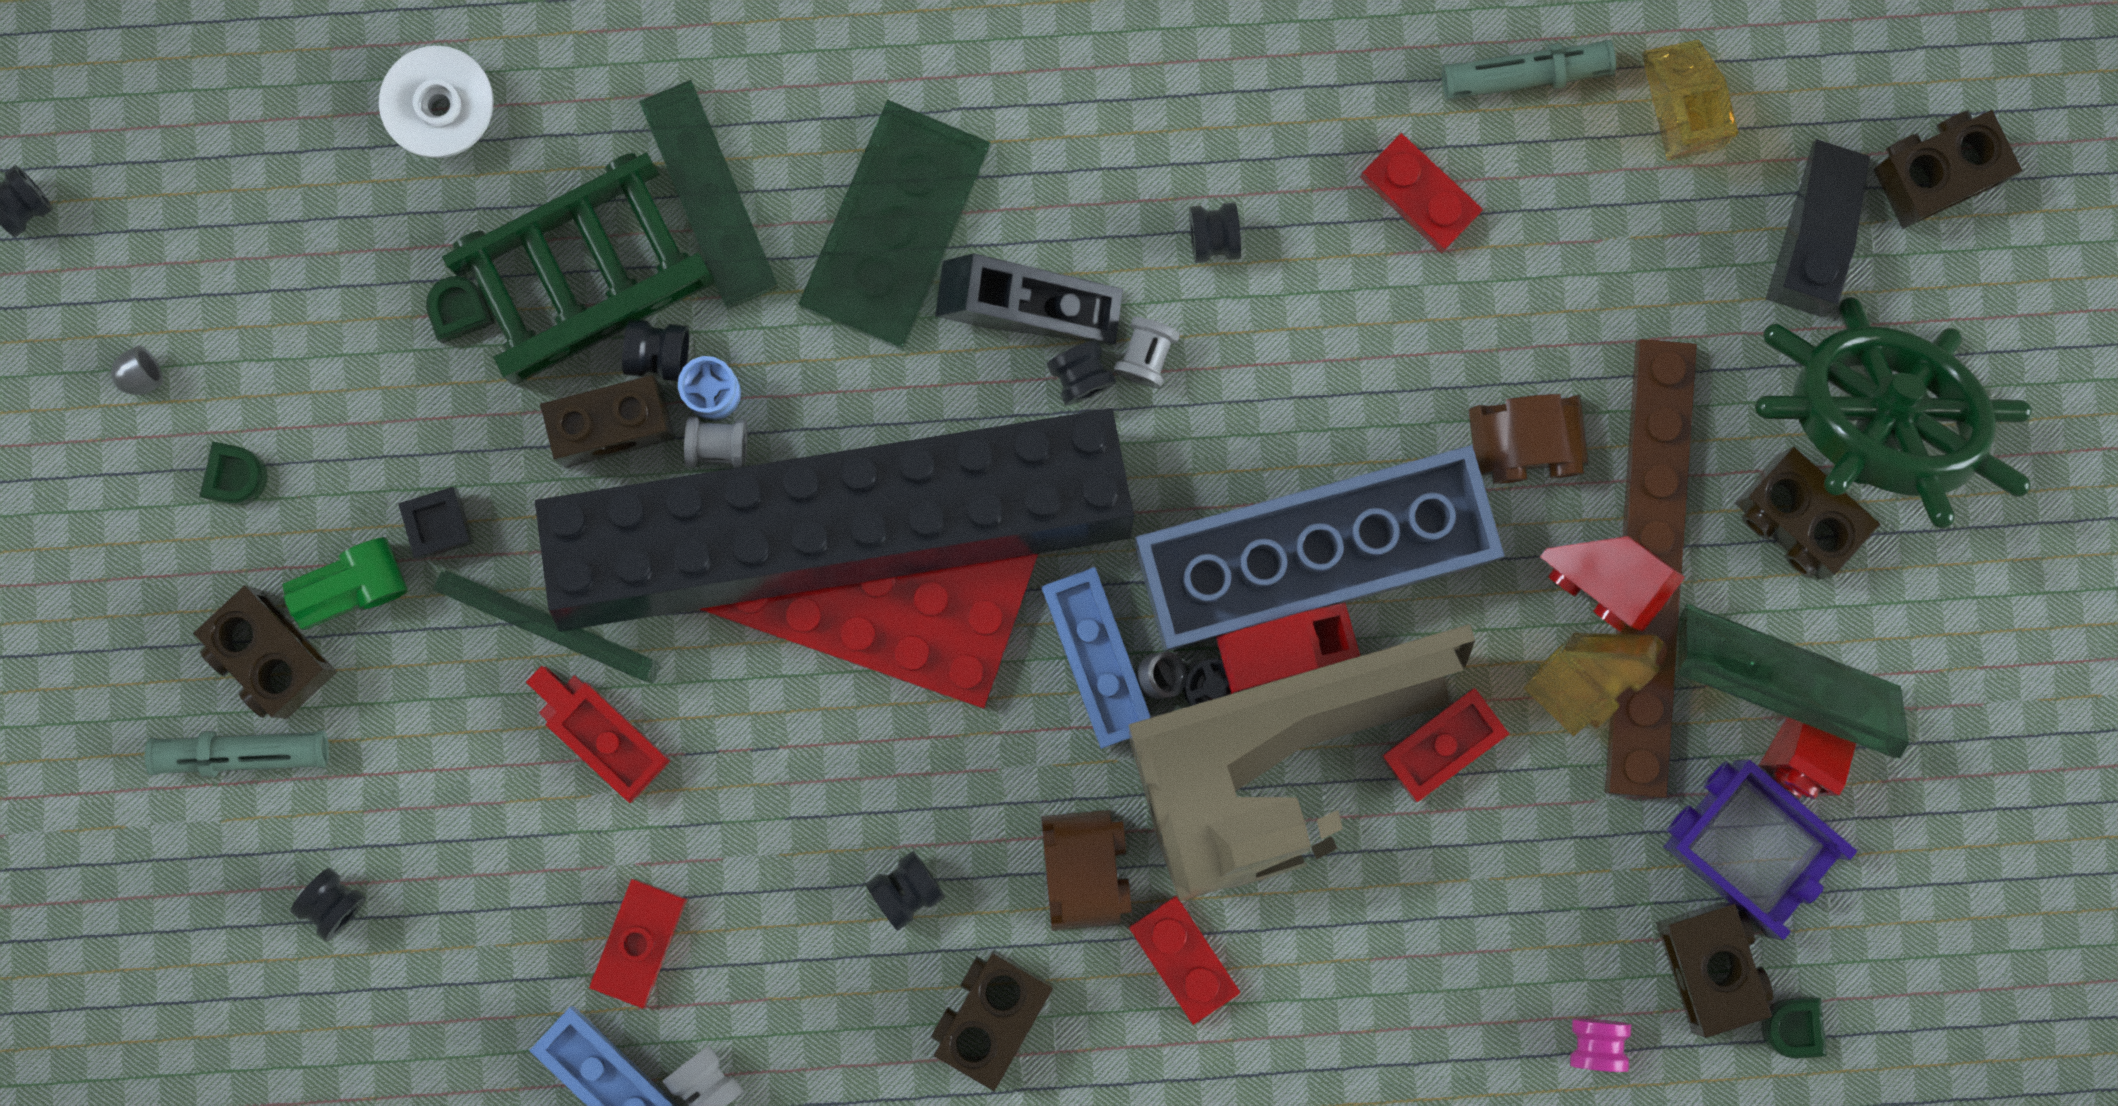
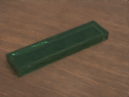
[639,80,779,310]
[433,570,661,684]

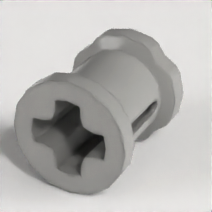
[1114,316,1180,388]
[684,416,748,468]

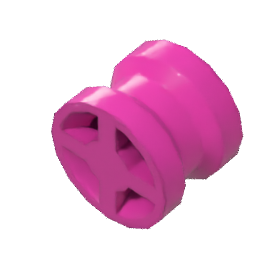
[1570,1018,1632,1072]

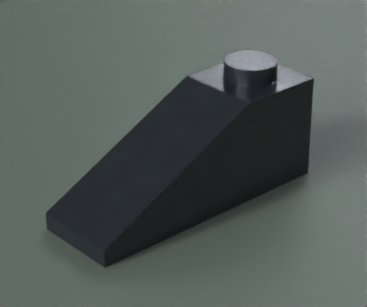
[1765,139,1870,316]
[935,253,1123,345]

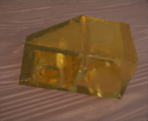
[1642,39,1739,161]
[1523,632,1664,737]

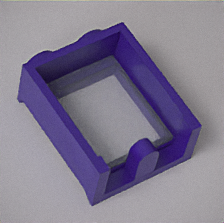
[1663,759,1858,940]

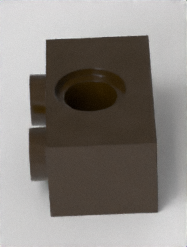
[540,375,675,468]
[1656,902,1774,1038]

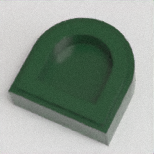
[426,276,495,343]
[199,441,268,505]
[1761,996,1827,1059]

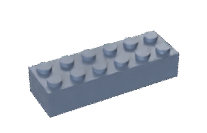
[1134,445,1505,652]

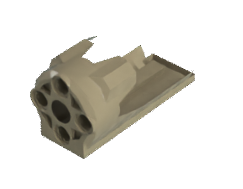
[1128,624,1476,901]

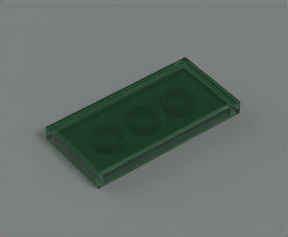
[798,99,991,351]
[1678,603,1909,759]

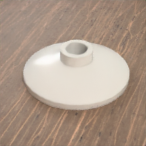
[379,46,493,158]

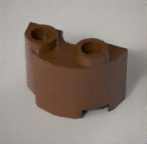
[1469,394,1589,484]
[1041,810,1132,931]

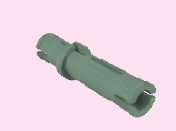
[1441,40,1616,101]
[145,730,329,778]

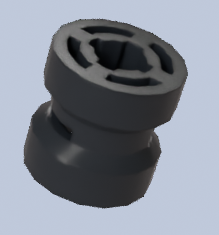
[622,319,689,382]
[865,850,946,931]

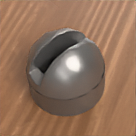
[111,345,163,395]
[1136,652,1187,699]

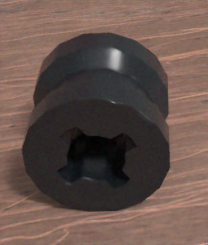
[0,165,53,238]
[1189,202,1241,264]
[1047,340,1116,406]
[1184,658,1240,706]
[290,868,366,942]

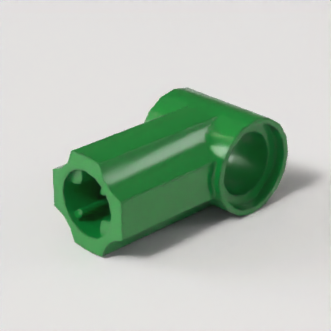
[282,537,409,630]

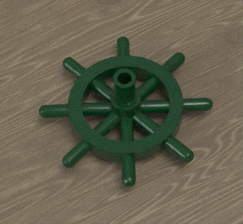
[1755,297,2032,528]

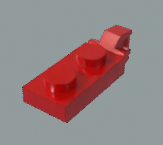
[525,665,671,804]

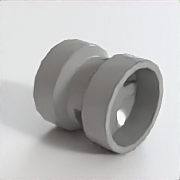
[663,1045,744,1106]

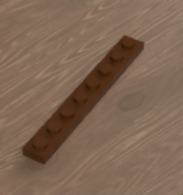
[1605,339,1697,798]

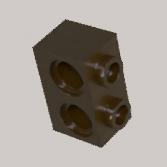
[1873,110,2022,229]
[1735,447,1881,580]
[193,585,338,719]
[930,950,1053,1092]

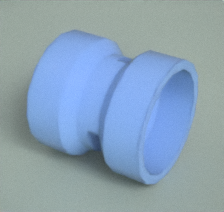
[678,356,741,421]

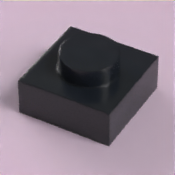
[398,487,474,560]

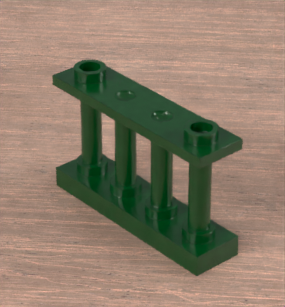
[442,152,716,386]

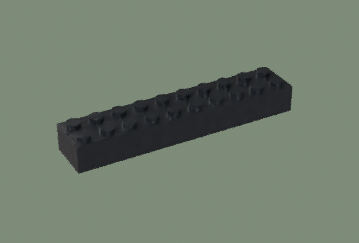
[535,408,1134,632]

